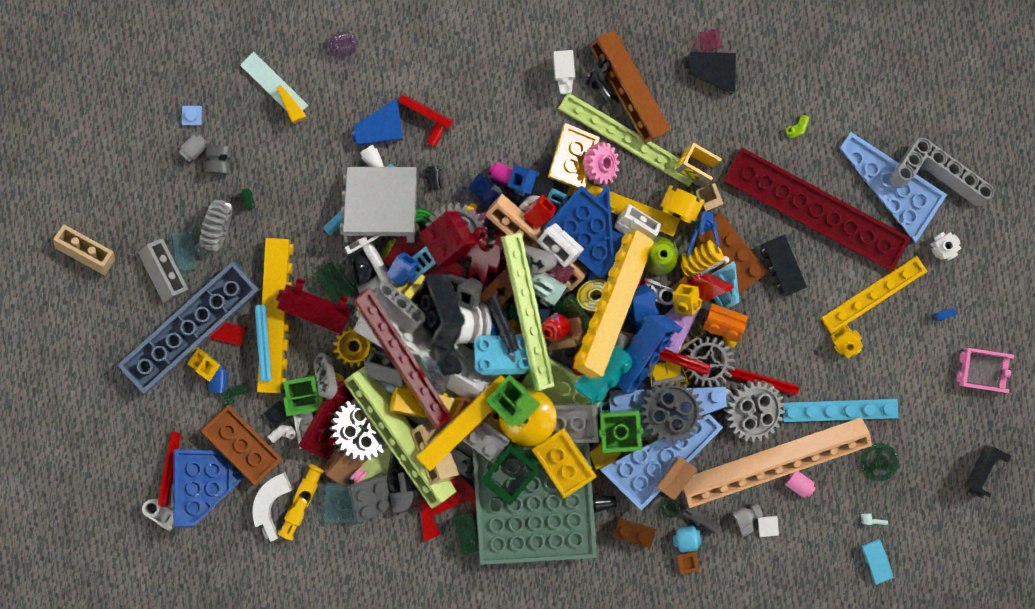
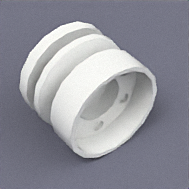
[453,302,492,344]

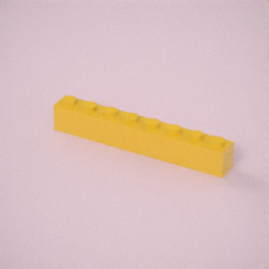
[573,230,654,379]
[257,238,294,393]

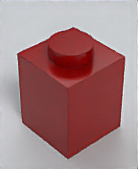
[523,194,556,229]

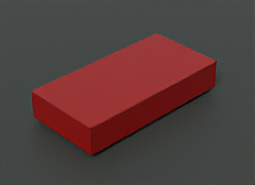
[209,323,246,346]

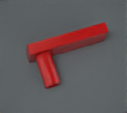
[398,94,454,147]

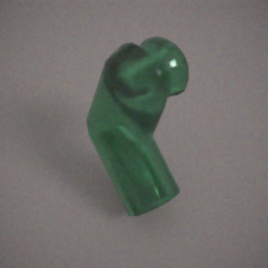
[222,384,248,406]

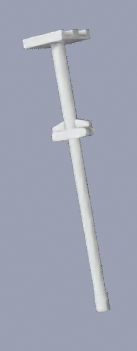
[345,236,458,398]

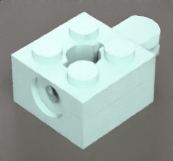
[530,271,567,308]

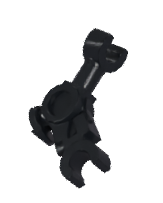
[585,56,620,110]

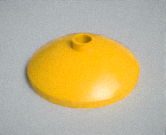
[499,388,557,447]

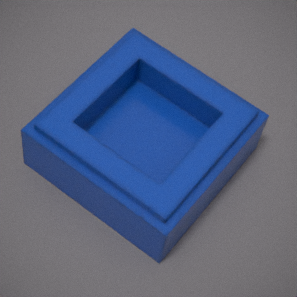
[933,308,957,321]

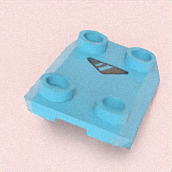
[474,335,530,375]

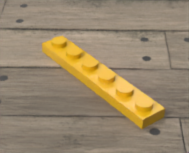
[567,182,680,237]

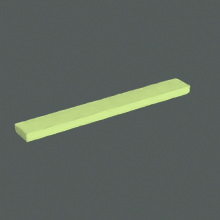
[558,94,692,187]
[501,233,555,391]

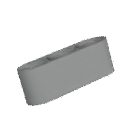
[373,282,425,333]

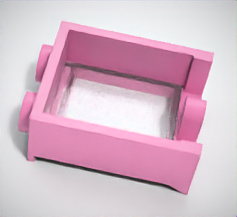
[957,348,1014,393]

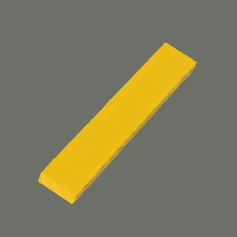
[820,256,927,334]
[415,374,505,471]

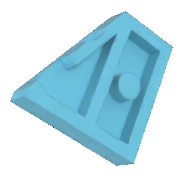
[712,261,740,309]

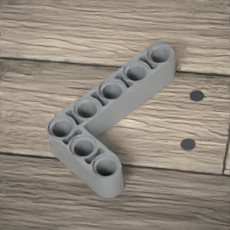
[890,138,994,206]

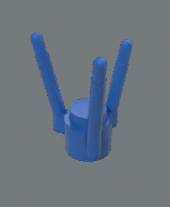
[687,211,720,256]

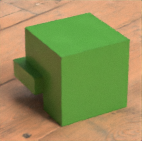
[486,375,541,427]
[283,376,324,416]

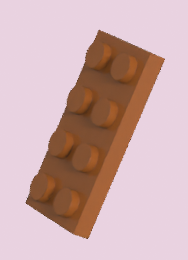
[690,212,768,295]
[200,405,282,487]

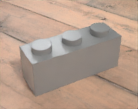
[138,238,188,303]

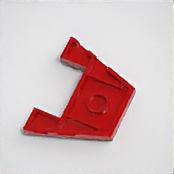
[420,472,477,542]

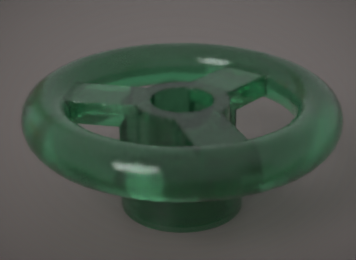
[861,443,899,481]

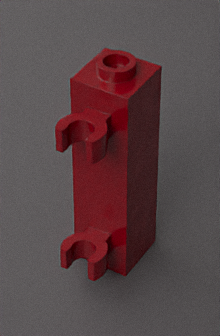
[276,278,351,335]

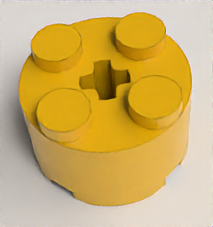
[660,185,705,223]

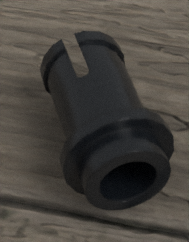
[426,165,442,190]

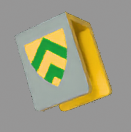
[675,143,722,186]

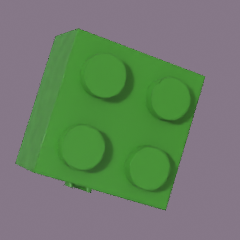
[599,409,643,453]

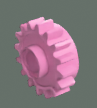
[583,142,620,185]

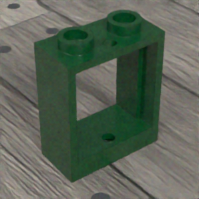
[480,443,541,506]

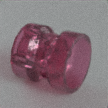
[548,261,575,285]

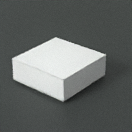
[758,516,779,537]

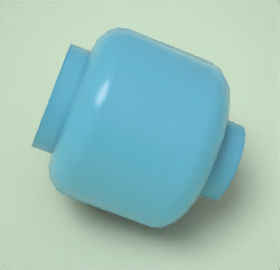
[673,526,702,552]

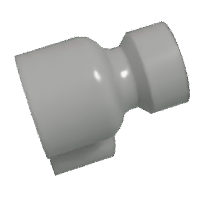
[732,502,764,537]

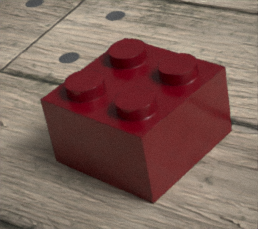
[419,211,477,266]

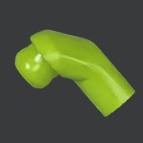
[785,115,810,138]

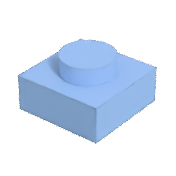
[182,106,202,126]

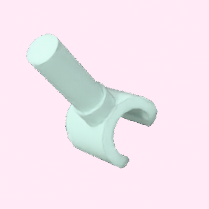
[861,513,888,525]

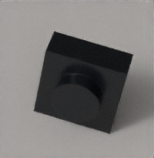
[263,401,291,428]

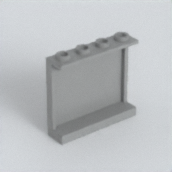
[340,167,417,242]

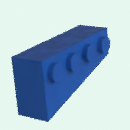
[616,315,683,393]

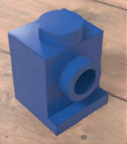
[507,164,540,196]

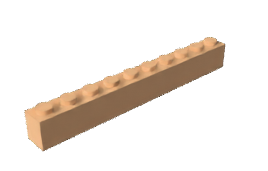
[683,417,872,508]

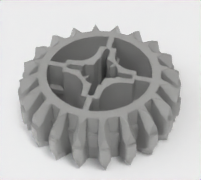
[200,199,232,251]
[684,337,736,388]

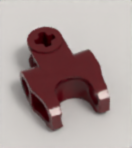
[464,226,507,286]

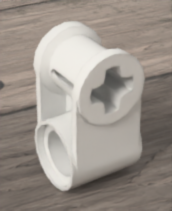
[644,278,675,305]
[142,498,173,531]

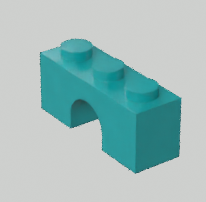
[574,344,633,406]

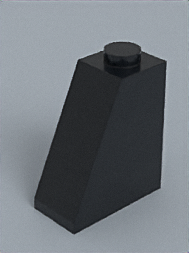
[685,52,736,94]

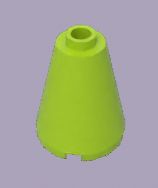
[645,237,679,275]

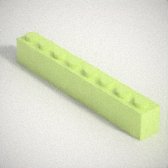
[343,366,456,509]

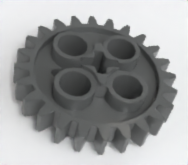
[640,380,704,444]

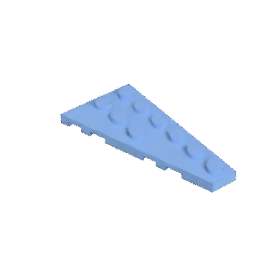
[839,132,947,243]
[609,387,727,438]
[600,414,723,510]

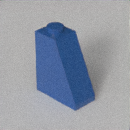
[352,100,404,146]

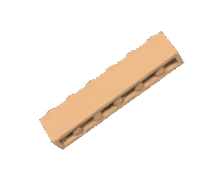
[485,194,588,291]

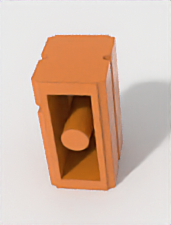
[703,303,748,342]

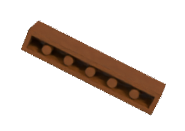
[589,30,671,144]

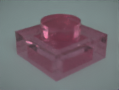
[698,28,722,52]

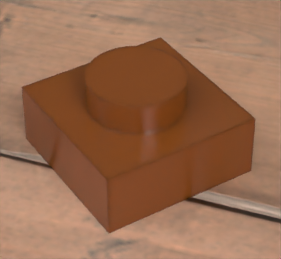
[677,551,700,574]

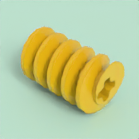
[681,240,724,277]

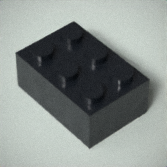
[413,274,465,346]

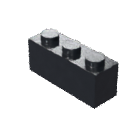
[760,234,807,297]

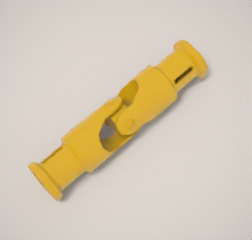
[277,464,324,540]

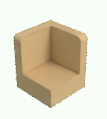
[695,183,723,211]

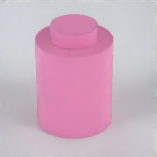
[784,471,815,498]

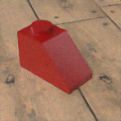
[685,273,734,302]

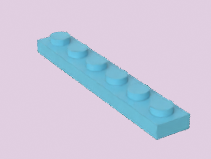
[782,399,899,422]

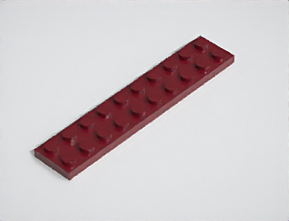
[723,147,910,272]

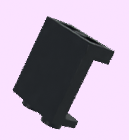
[964,445,1011,498]

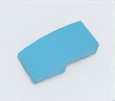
[861,539,893,585]

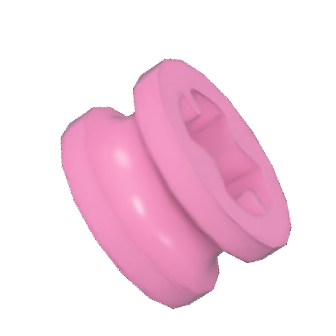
[350,466,368,483]

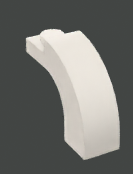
[253,472,293,542]

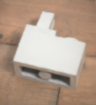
[553,50,575,94]

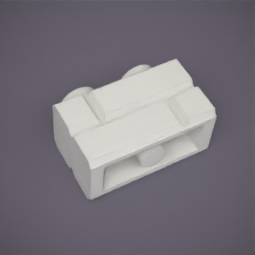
[614,204,661,240]
[537,223,584,268]

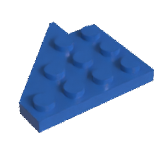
[543,185,614,280]
[173,449,244,528]

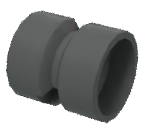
[205,145,232,175]

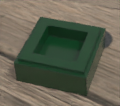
[242,188,255,210]

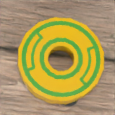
[577,279,607,315]

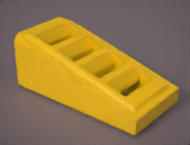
[277,85,307,124]

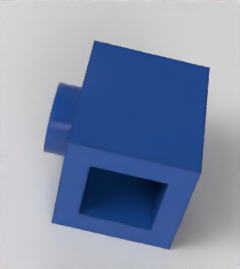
[386,252,420,286]

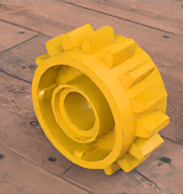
[333,326,376,367]

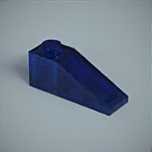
[468,173,520,207]

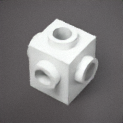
[930,232,961,261]

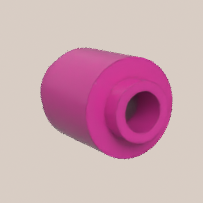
[488,162,513,187]

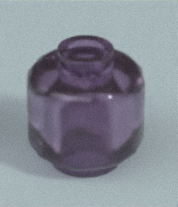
[328,30,358,59]

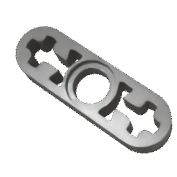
[313,353,337,400]

